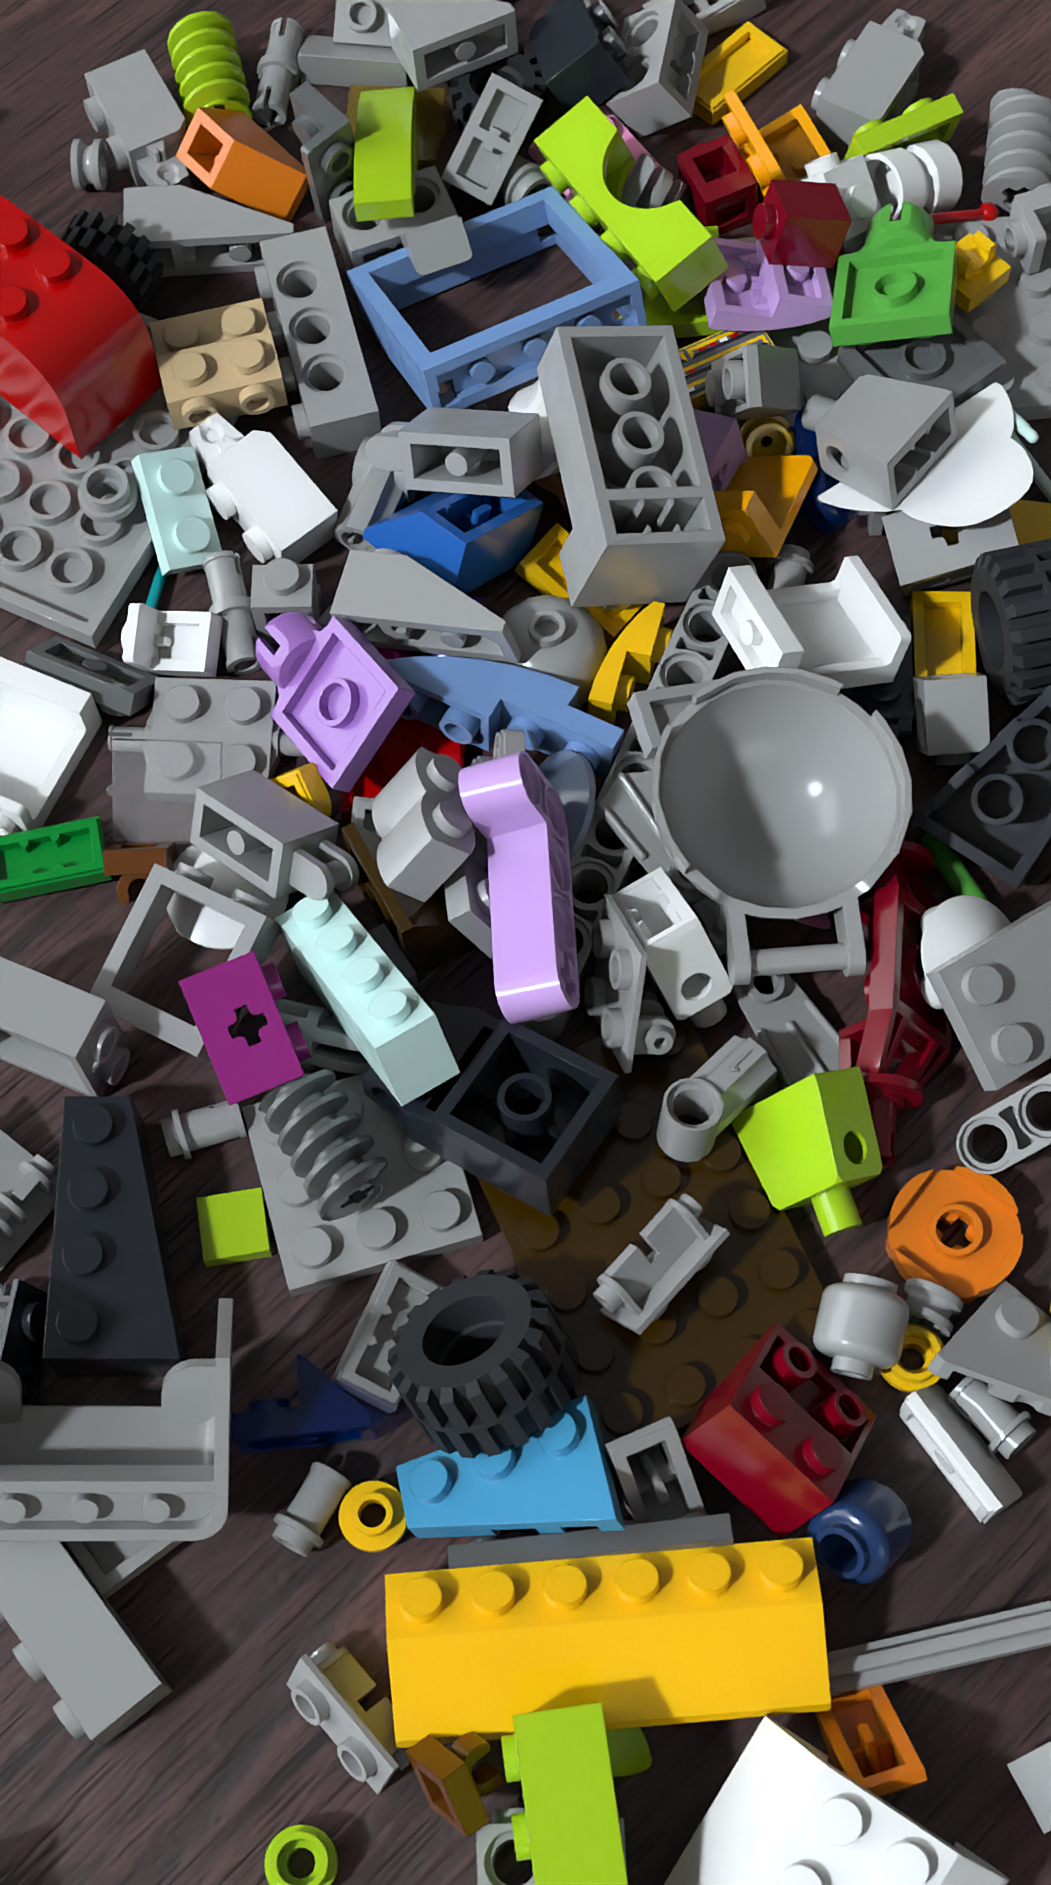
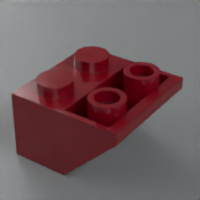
[680,1322,877,1539]

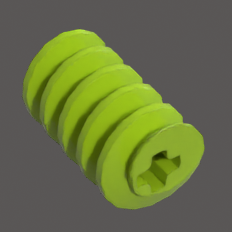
[167,11,253,128]

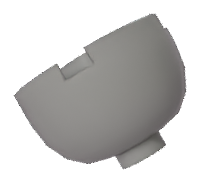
[489,595,608,711]

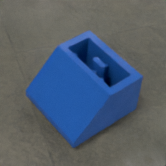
[363,489,544,594]

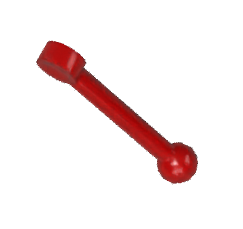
[929,202,999,225]

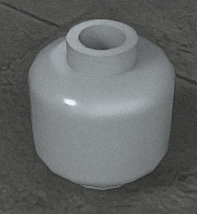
[813,1273,910,1380]

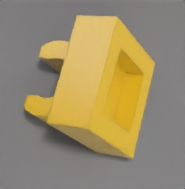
[955,230,1011,314]

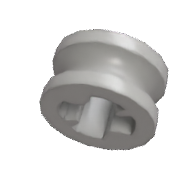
[70,139,108,190]
[904,1278,963,1338]

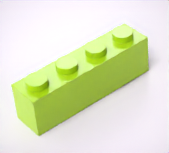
[501,1702,628,1885]

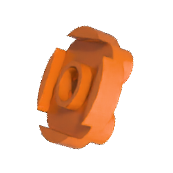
[885,1166,1023,1305]

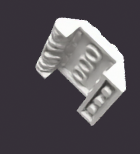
[664,1715,1009,1885]

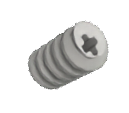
[981,88,1051,217]

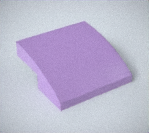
[702,237,833,331]

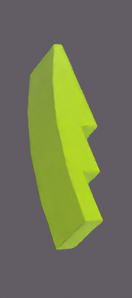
[353,86,418,222]

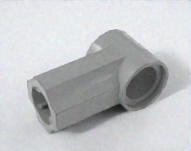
[333,436,419,552]
[656,1035,777,1162]

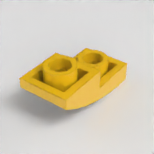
[588,601,674,725]

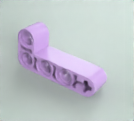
[458,751,580,1025]

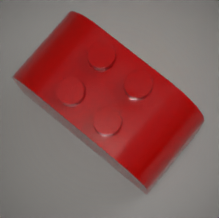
[0,195,163,460]

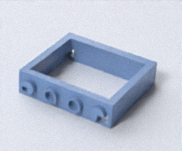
[347,186,647,409]

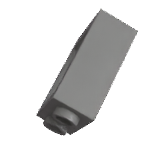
[90,862,281,1063]
[0,957,130,1096]

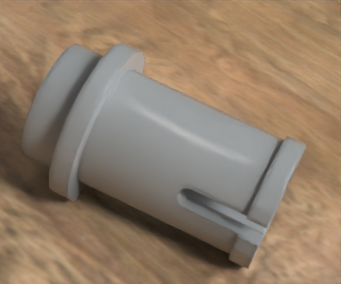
[766,544,814,590]
[160,1100,247,1160]
[946,1376,1037,1460]
[272,1462,352,1557]

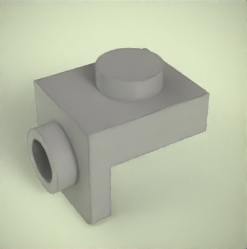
[1003,183,1051,275]

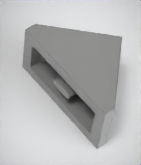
[605,1416,706,1523]

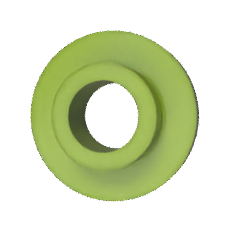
[264,1824,338,1885]

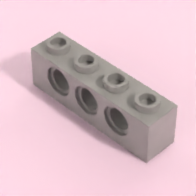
[253,226,381,460]

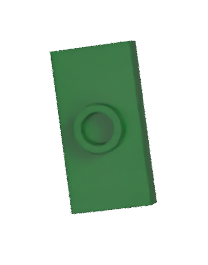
[0,816,113,903]

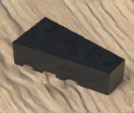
[909,685,1051,889]
[43,1096,189,1377]

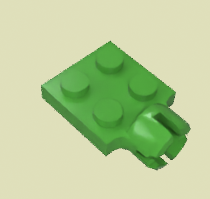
[829,201,959,347]

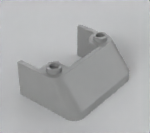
[0,1298,233,1541]

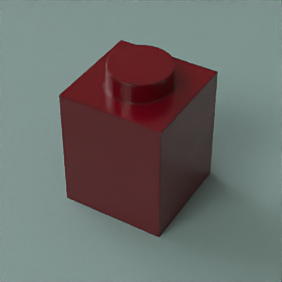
[752,179,852,268]

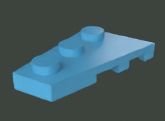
[396,1395,626,1538]

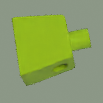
[731,1066,883,1238]

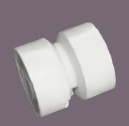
[864,140,963,221]

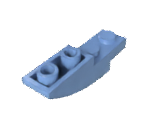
[386,656,624,780]

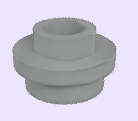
[78,464,138,522]

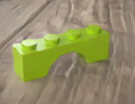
[534,96,729,312]

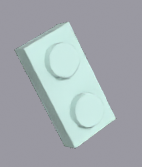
[131,446,222,576]

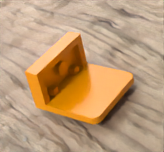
[721,89,831,198]
[714,455,818,557]

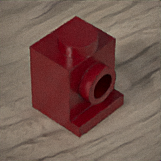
[677,134,757,235]

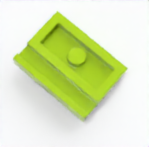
[844,93,964,160]

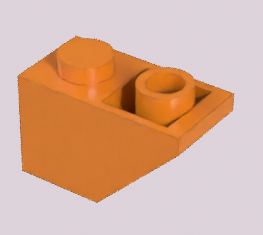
[176,107,309,222]

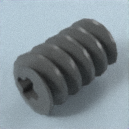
[258,1069,388,1221]

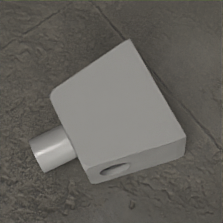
[802,374,957,510]

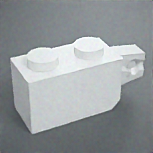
[189,413,338,563]

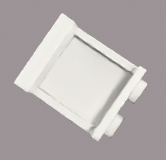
[712,555,911,689]
[0,657,103,836]

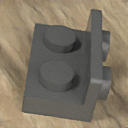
[289,81,355,223]

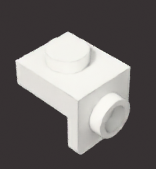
[796,152,881,241]
[121,603,223,677]

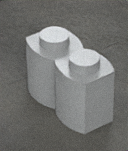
[372,747,475,902]

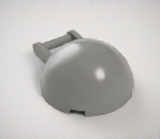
[652,666,912,985]

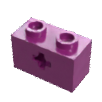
[178,951,312,1106]

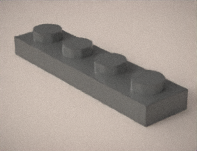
[448,1512,734,1569]

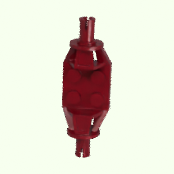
[839,799,952,1167]

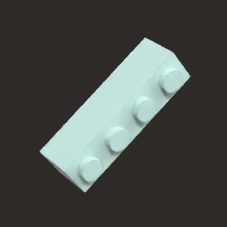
[275,890,460,1106]

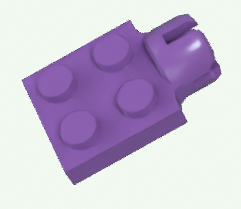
[255,611,416,792]

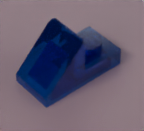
[231,1353,377,1454]

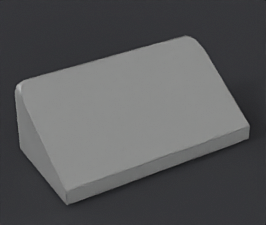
[297,35,410,90]

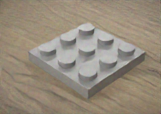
[242,1073,483,1297]

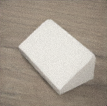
[899,1384,1022,1524]

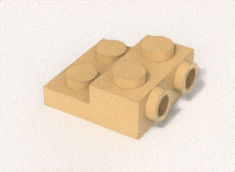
[149,298,288,430]

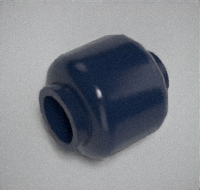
[807,1477,912,1585]

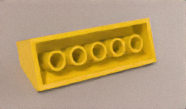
[385,1537,831,1748]

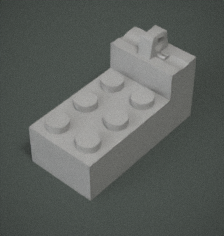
[537,325,726,610]

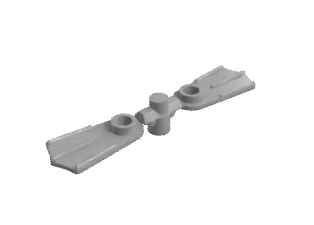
[595,770,839,1088]

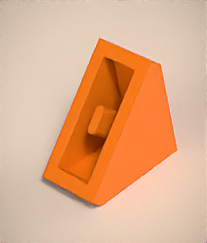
[814,1685,927,1799]

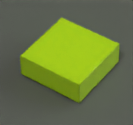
[196,1187,272,1267]

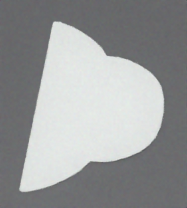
[818,382,1034,527]

